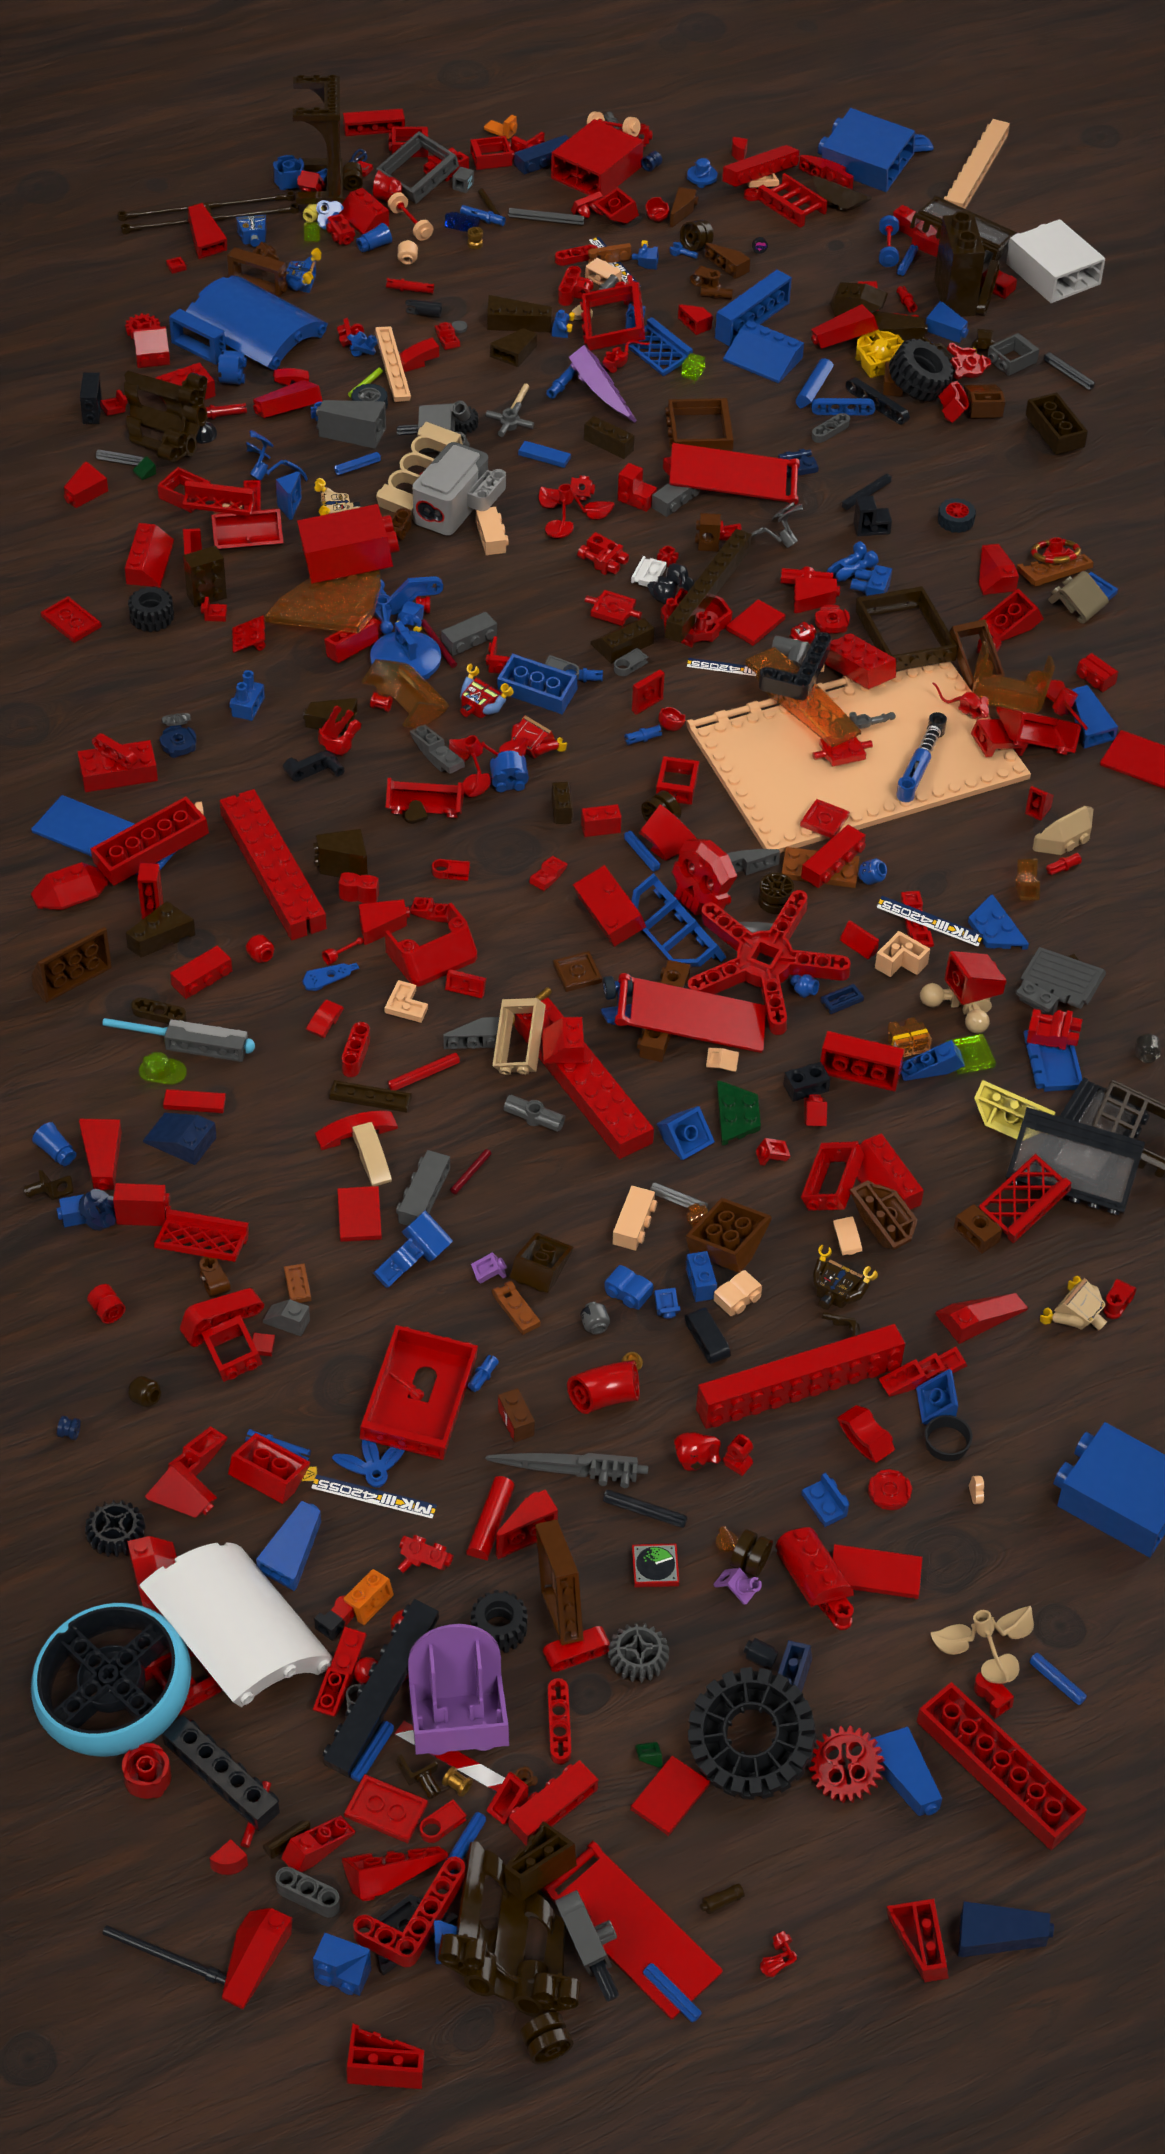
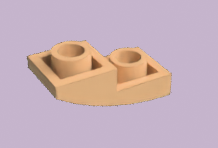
[833,1216,862,1255]

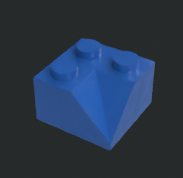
[313,1933,371,1996]

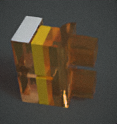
[888,1017,932,1057]

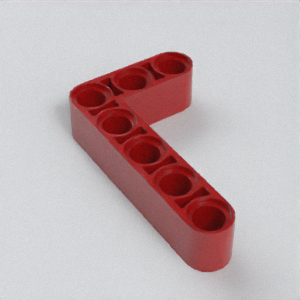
[353,1856,465,1967]

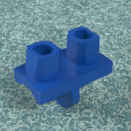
[347,331,378,357]

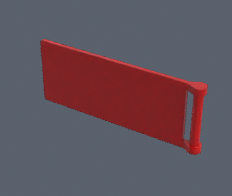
[669,443,800,505]
[1100,730,1165,789]
[615,973,766,1053]
[541,1841,723,2019]

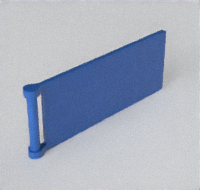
[31,795,181,875]

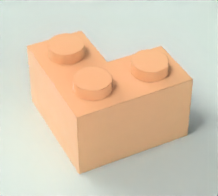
[875,931,930,977]

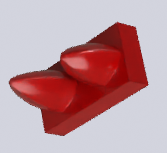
[571,191,604,218]
[445,969,486,998]

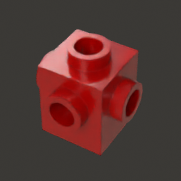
[571,475,595,501]

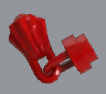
[760,1931,797,1977]

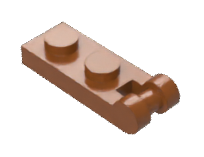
[588,243,631,264]
[492,1280,541,1335]

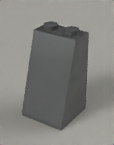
[316,400,386,448]

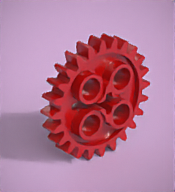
[809,1726,885,1803]

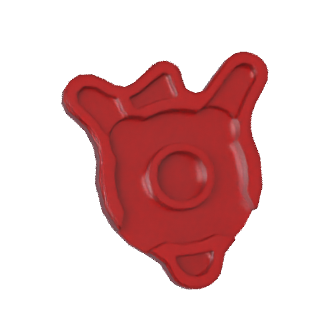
[947,343,991,380]

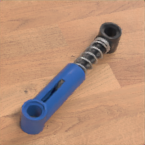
[896,712,947,802]

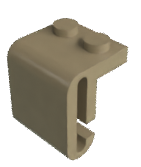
[1048,571,1109,624]

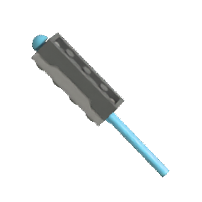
[103,1018,255,1062]

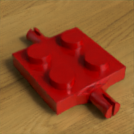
[585,590,642,626]
[812,732,873,766]

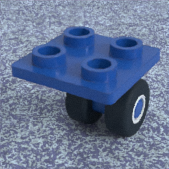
[601,973,633,1025]

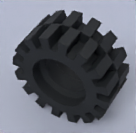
[455,406,478,434]

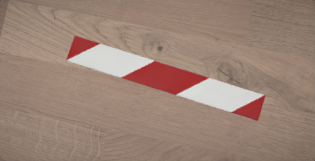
[394,1721,505,1792]

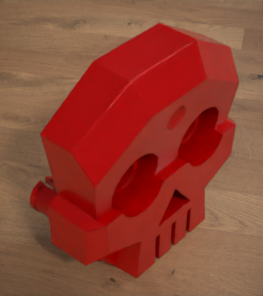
[661,588,732,648]
[671,838,737,915]

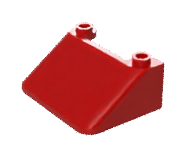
[996,706,1081,755]

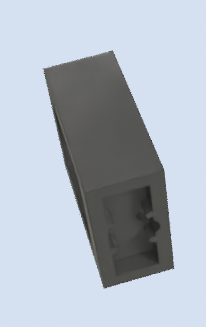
[988,333,1039,376]

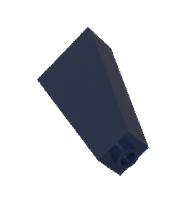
[958,1901,1054,1957]

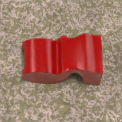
[723,1434,753,1476]

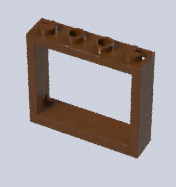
[665,398,734,451]
[535,1519,584,1645]

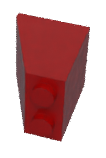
[944,951,1006,1005]

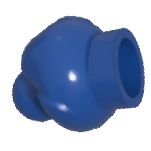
[790,974,819,998]

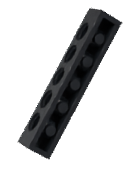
[162,1715,280,1831]

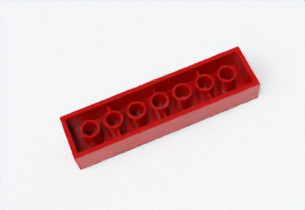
[916,1682,1087,1850]

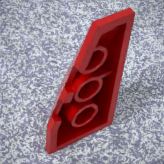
[342,1846,448,1901]
[222,1908,292,2009]

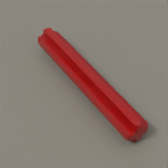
[388,1052,460,1091]

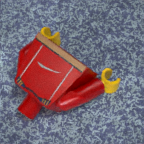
[511,715,567,759]

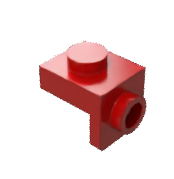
[100,390,128,416]

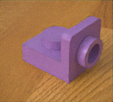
[471,1252,507,1284]

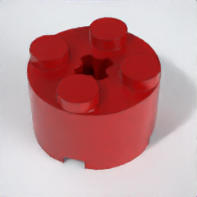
[122,1743,171,1799]

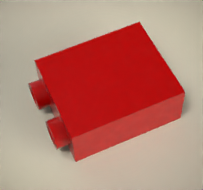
[551,119,644,197]
[297,504,400,583]

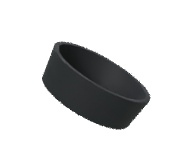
[925,1415,973,1461]

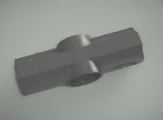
[504,1094,565,1132]

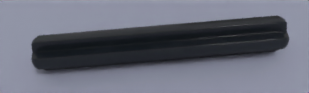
[1044,352,1095,390]
[841,474,892,510]
[603,1490,687,1528]

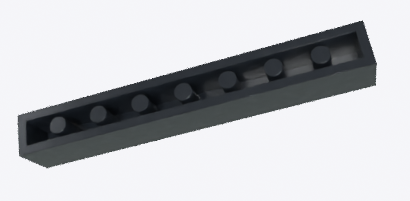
[322,1599,439,1778]

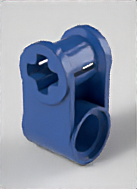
[625,304,645,329]

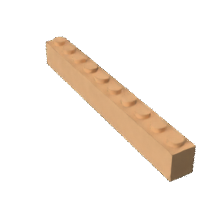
[944,119,1010,209]

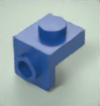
[654,1288,681,1319]

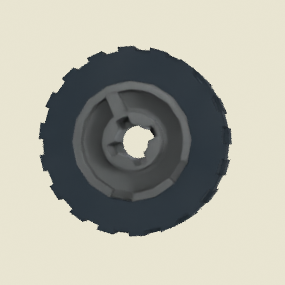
[351,383,388,409]

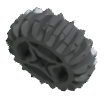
[608,1623,669,1683]

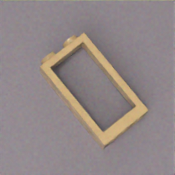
[492,998,546,1075]

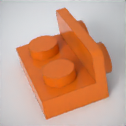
[344,1569,394,1625]

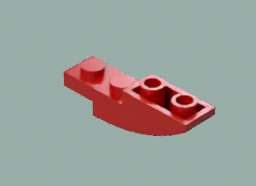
[799,155,854,189]
[313,1627,367,1717]

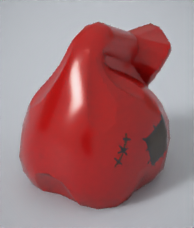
[674,1432,721,1471]

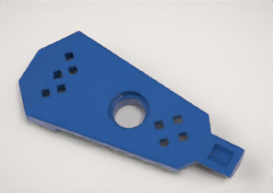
[303,963,359,991]

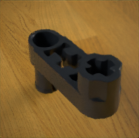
[283,750,345,781]

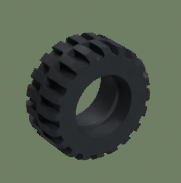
[889,339,953,401]

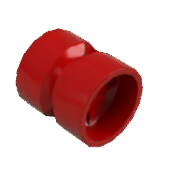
[87,1284,126,1324]

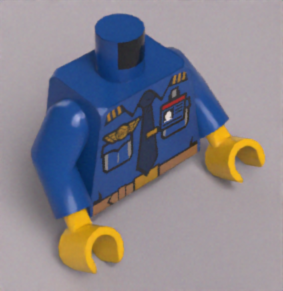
[286,248,322,293]

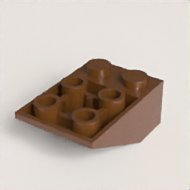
[964,384,1005,418]

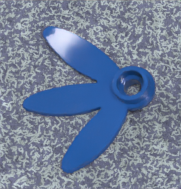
[332,1440,405,1488]

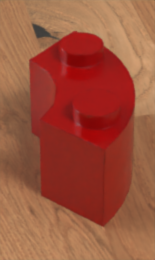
[938,381,969,423]
[837,1405,895,1463]

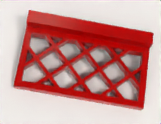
[978,1153,1072,1244]
[154,1209,249,1262]

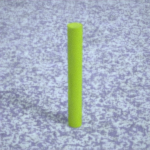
[348,368,383,398]

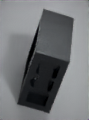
[80,372,102,424]

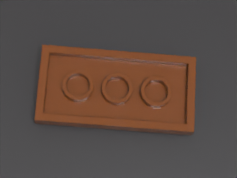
[782,847,860,888]

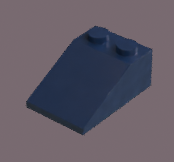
[143,1113,217,1165]

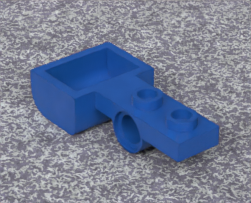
[373,1210,453,1288]

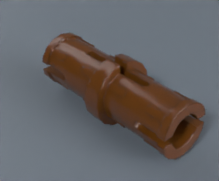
[700,286,733,299]

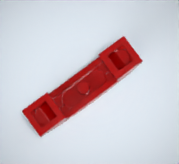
[901,891,934,947]
[315,1111,398,1150]

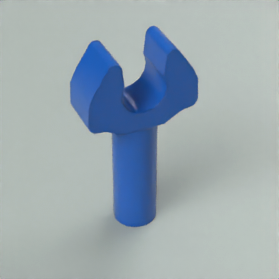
[669,242,698,259]

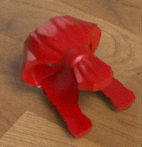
[318,706,361,756]

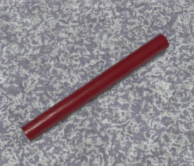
[421,619,457,668]

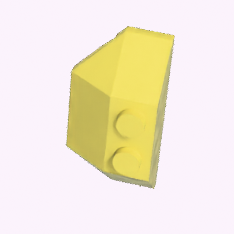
[974,1080,1056,1141]

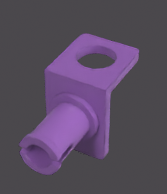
[713,1568,762,1604]

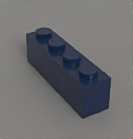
[514,135,569,175]

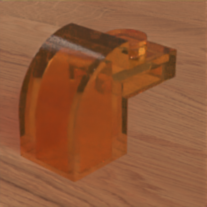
[1016,858,1040,901]

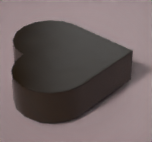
[405,800,428,824]

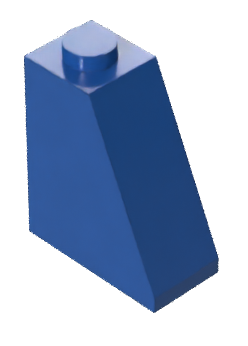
[926,301,968,343]

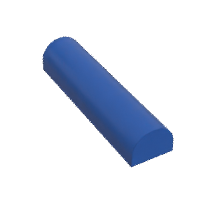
[796,358,834,409]

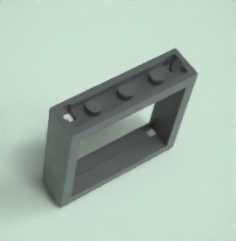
[376,132,459,204]

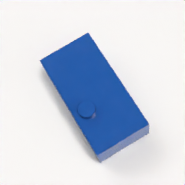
[497,653,578,715]

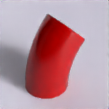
[567,1360,640,1414]

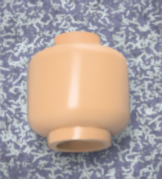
[397,240,418,265]

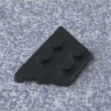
[377,1894,458,1976]

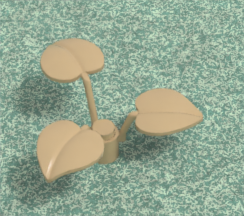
[931,1606,1034,1684]

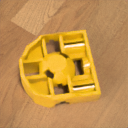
[855,329,904,378]

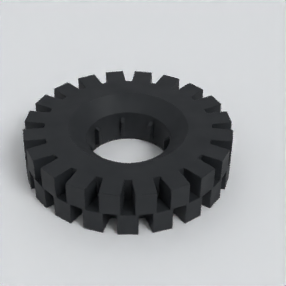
[688,1667,816,1800]

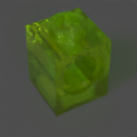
[682,353,705,381]

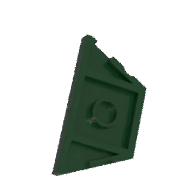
[717,1081,761,1145]

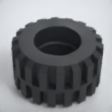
[128,586,174,632]
[471,1590,528,1653]

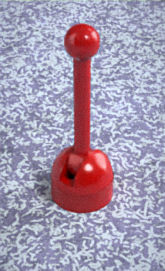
[322,937,364,965]

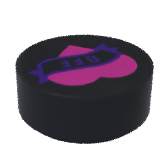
[752,237,768,254]

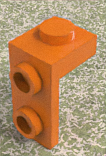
[484,115,518,139]

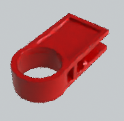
[432,859,470,881]
[420,1799,467,1843]

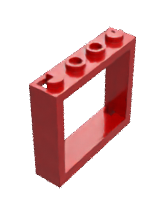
[580,282,646,351]

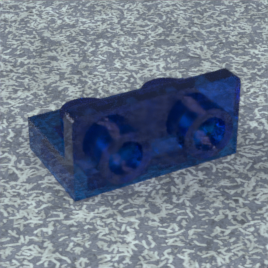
[445,212,480,232]

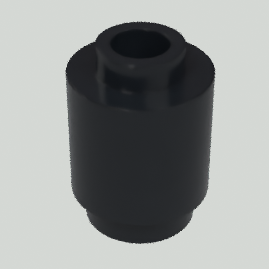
[743,1638,779,1668]

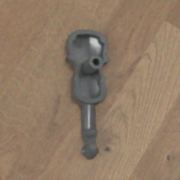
[834,712,896,734]

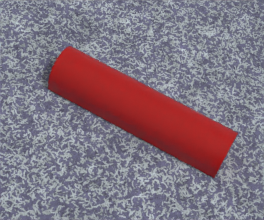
[467,1476,515,1561]

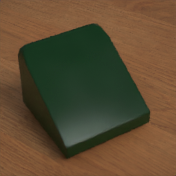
[133,456,156,480]

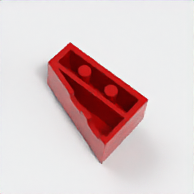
[347,2023,424,2089]

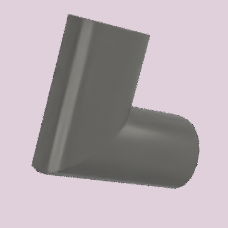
[771,635,810,671]

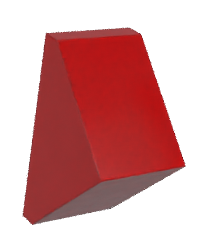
[486,1772,528,1825]

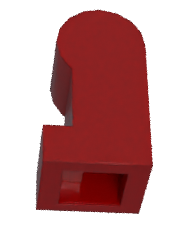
[974,1672,1014,1719]

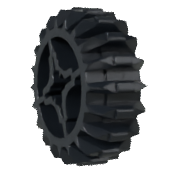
[85,1499,146,1558]

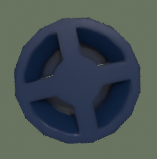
[57,1416,81,1440]

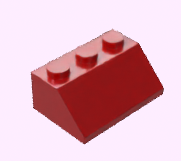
[339,187,389,235]
[228,1433,311,1504]

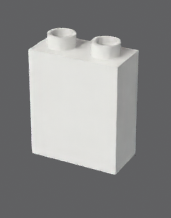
[1006,219,1105,303]

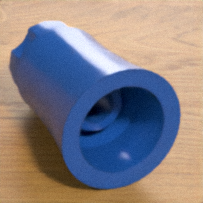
[356,223,392,252]
[32,1122,76,1166]

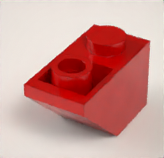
[804,1094,827,1126]

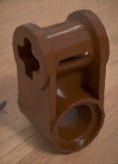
[690,266,721,288]
[392,508,412,540]
[199,1257,231,1297]

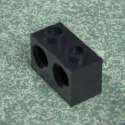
[783,1062,831,1102]

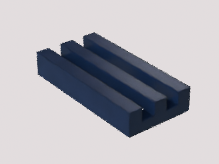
[820,984,864,1014]

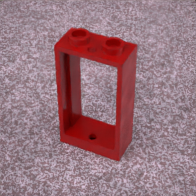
[801,1141,864,1211]

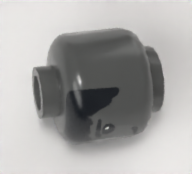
[580,1302,610,1335]

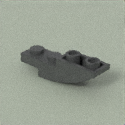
[410,724,465,774]

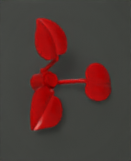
[539,484,615,538]
[449,735,529,797]

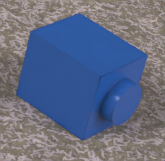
[57,1194,87,1227]

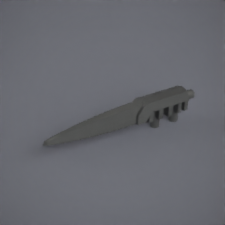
[485,1453,648,1488]

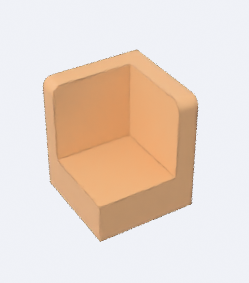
[706,1048,739,1072]

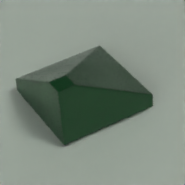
[635,1742,663,1768]

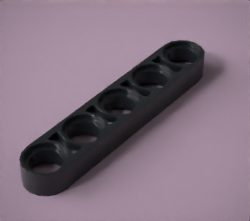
[846,377,910,425]

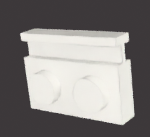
[631,556,667,587]

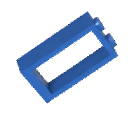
[169,309,226,365]

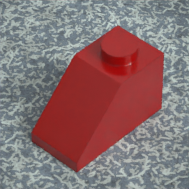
[678,304,713,335]
[1025,786,1054,821]

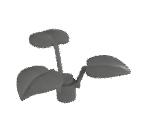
[750,502,803,548]

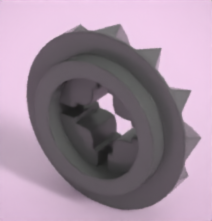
[162,713,191,726]

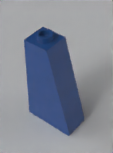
[1072,685,1118,749]
[256,1501,321,1591]
[869,1727,942,1816]

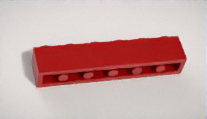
[722,145,799,187]

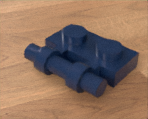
[778,449,819,477]

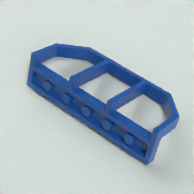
[632,873,727,967]

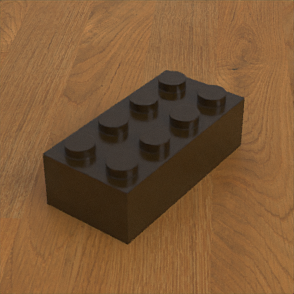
[1026,392,1088,455]

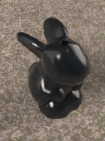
[647,563,695,604]

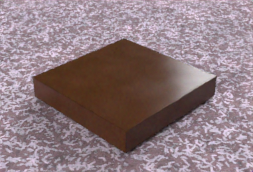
[553,951,602,992]

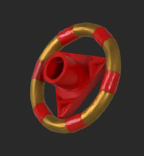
[1031,537,1081,564]

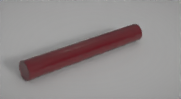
[450,1149,492,1194]

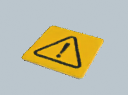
[302,1467,317,1481]

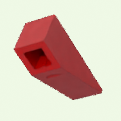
[281,1815,356,1872]

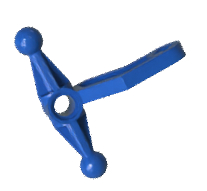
[371,576,443,634]

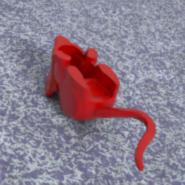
[602,340,650,373]
[932,682,989,719]

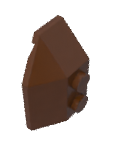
[850,1180,918,1250]

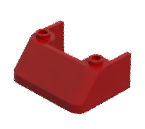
[386,778,464,818]
[385,902,477,987]

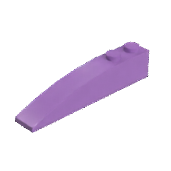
[569,345,637,423]

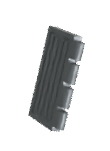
[1021,947,1106,1009]

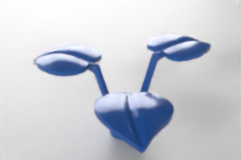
[246,430,308,481]

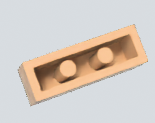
[476,506,509,555]
[613,1186,657,1251]

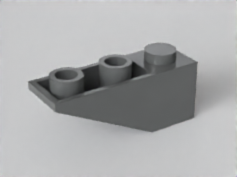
[443,1017,499,1049]

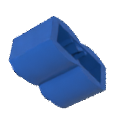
[605,1265,653,1310]

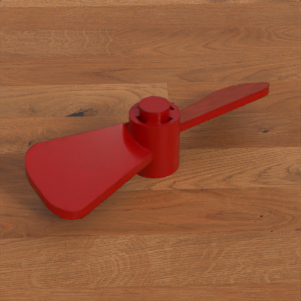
[1036,680,1088,731]

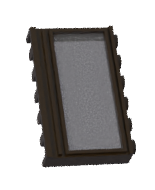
[910,196,1017,261]

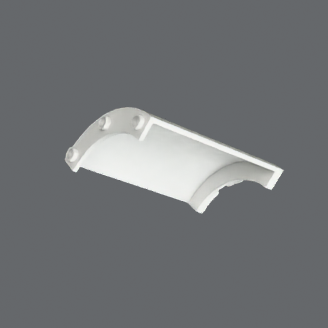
[139,1542,333,1707]

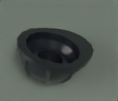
[196,421,217,444]

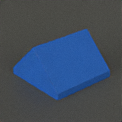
[276,472,302,520]
[916,1369,958,1424]

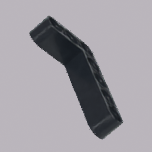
[759,632,831,700]

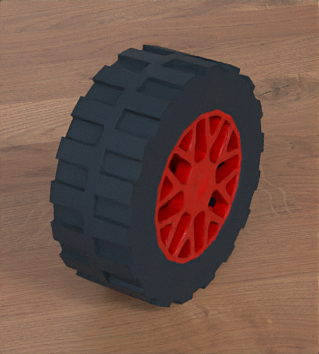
[937,498,976,533]

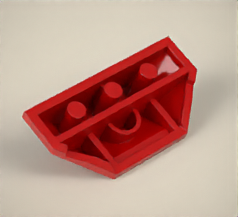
[31,862,109,910]

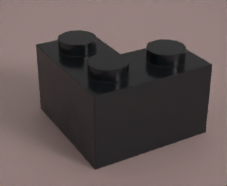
[853,496,892,537]

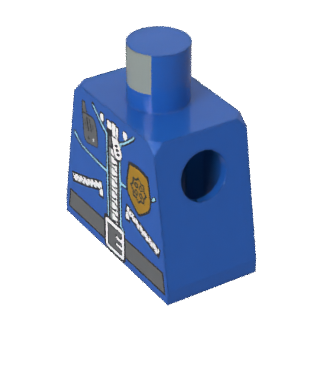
[236,215,267,247]

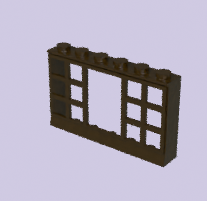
[1090,1080,1165,1178]

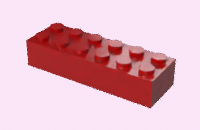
[90,796,209,886]

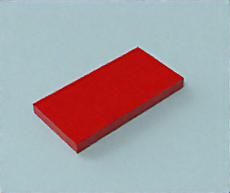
[832,1544,923,1599]

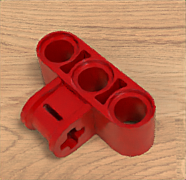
[558,266,594,306]

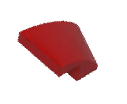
[639,804,697,861]

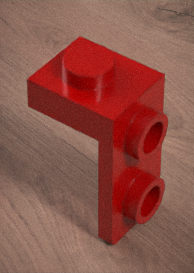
[511,132,545,153]
[486,636,510,674]

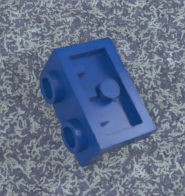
[801,1473,849,1527]

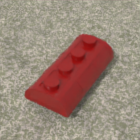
[211,509,283,549]
[776,1527,854,1607]

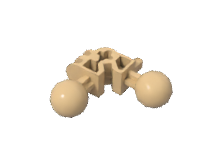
[920,983,992,1034]

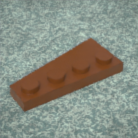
[1017,554,1094,586]

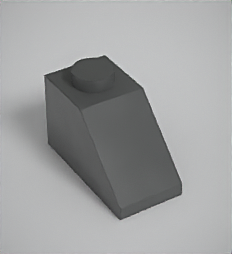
[263,1299,310,1337]

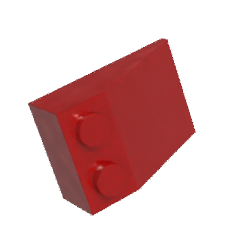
[980,589,1044,641]
[496,1489,558,1559]

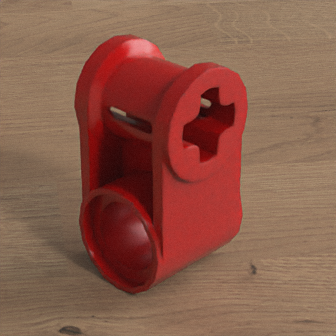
[1103,1279,1137,1319]
[818,1598,854,1630]

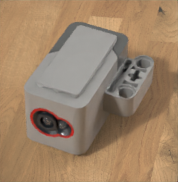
[413,442,506,535]

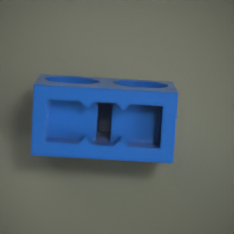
[686,1251,717,1302]

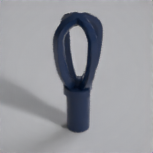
[349,149,367,163]

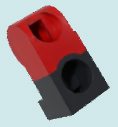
[314,1596,355,1641]

